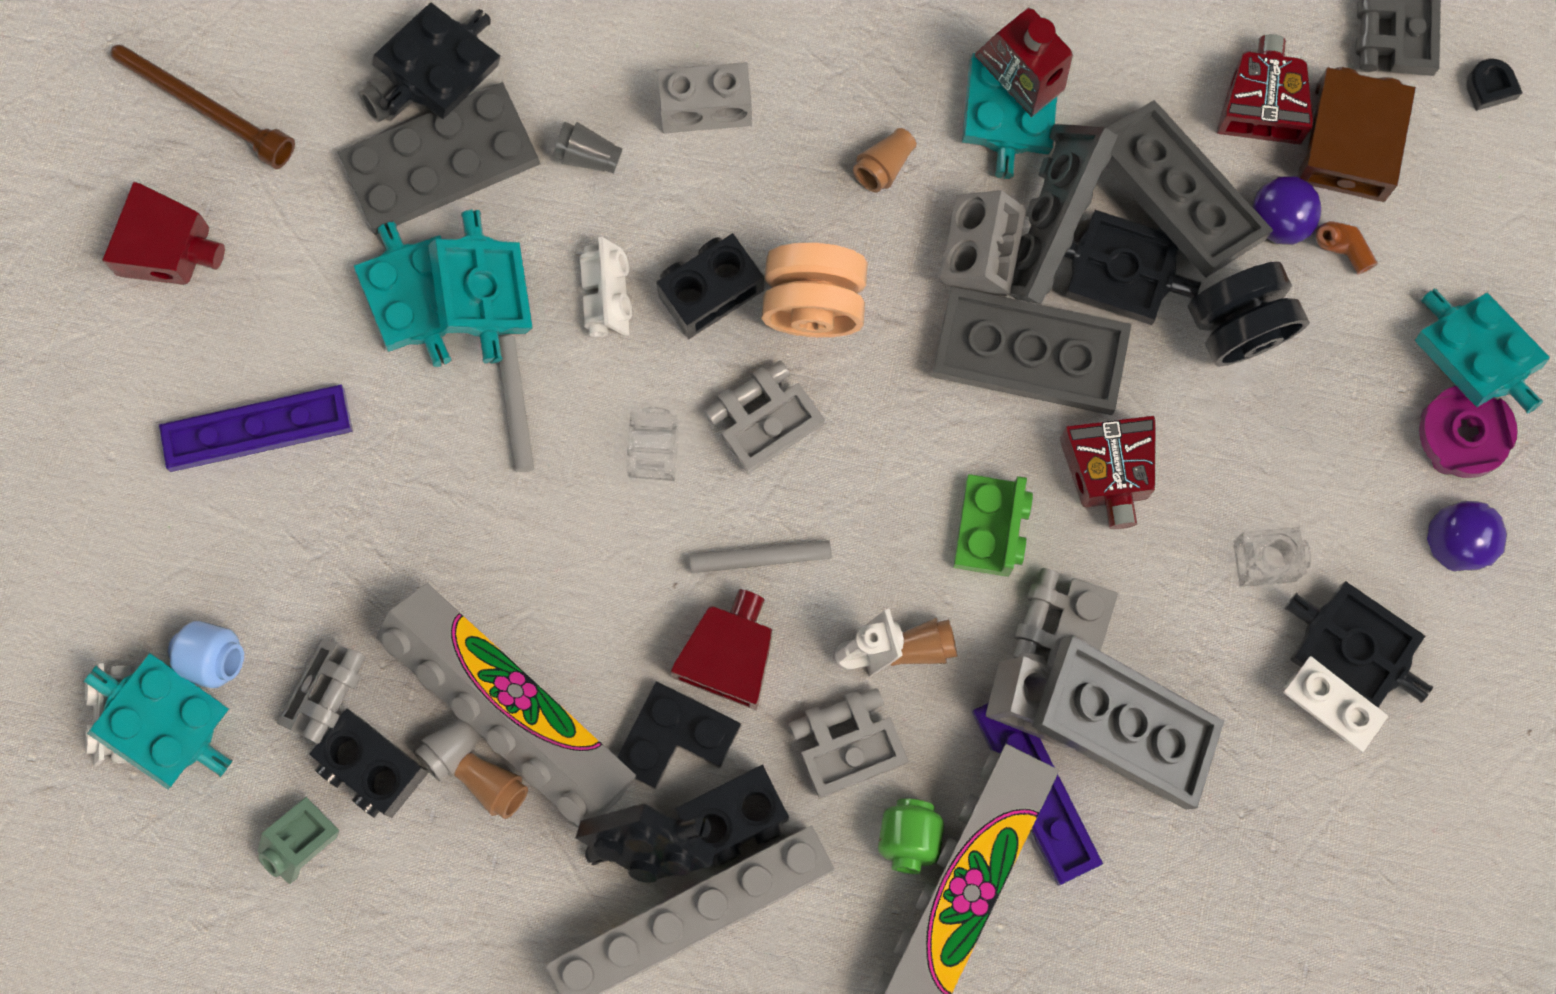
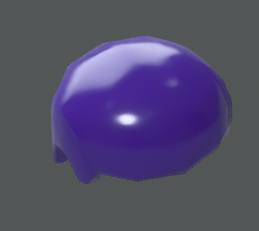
[1252,176,1321,245]
[1427,501,1507,572]

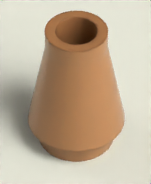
[853,128,917,193]
[891,617,958,666]
[454,753,528,819]

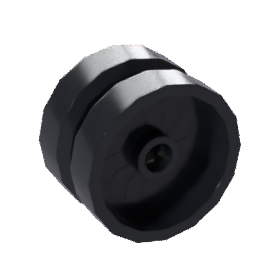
[1187,262,1310,367]

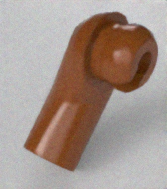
[1315,221,1378,275]

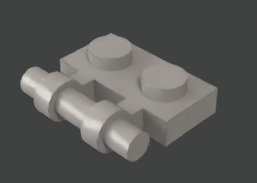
[704,360,825,474]
[1013,568,1118,667]
[277,638,366,744]
[789,688,909,799]

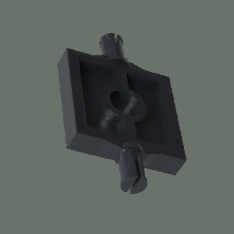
[372,2,501,119]
[1064,210,1201,325]
[1284,581,1433,708]
[575,803,716,883]

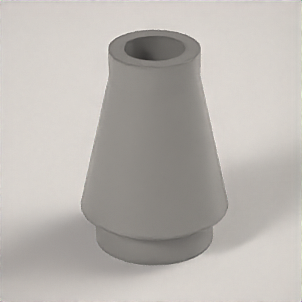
[414,719,482,781]

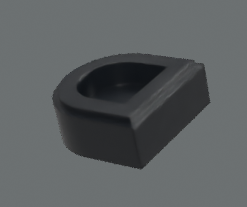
[1467,58,1523,111]

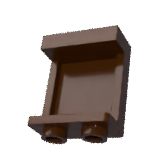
[1297,67,1416,202]

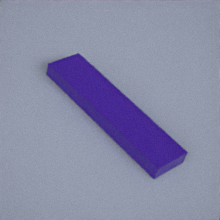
[159,384,353,472]
[972,703,1103,886]

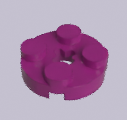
[1419,386,1518,478]

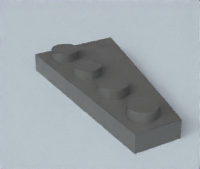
[1008,124,1118,304]

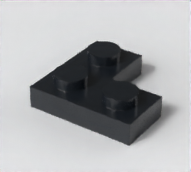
[617,681,742,790]

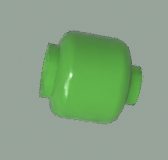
[878,798,945,874]

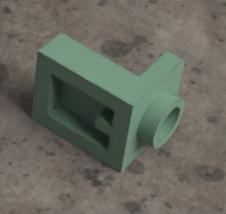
[257,797,340,884]

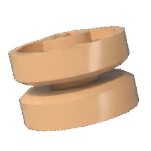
[761,243,868,337]

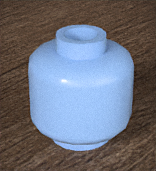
[168,621,244,688]

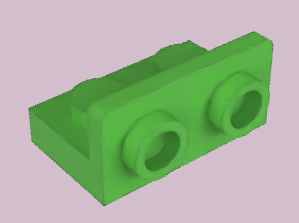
[953,474,1033,577]

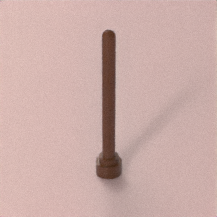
[111,44,295,169]

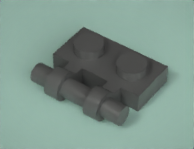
[1356,0,1441,76]

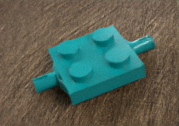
[962,53,1057,179]
[428,209,533,364]
[354,222,452,367]
[1415,288,1550,414]
[83,653,233,790]

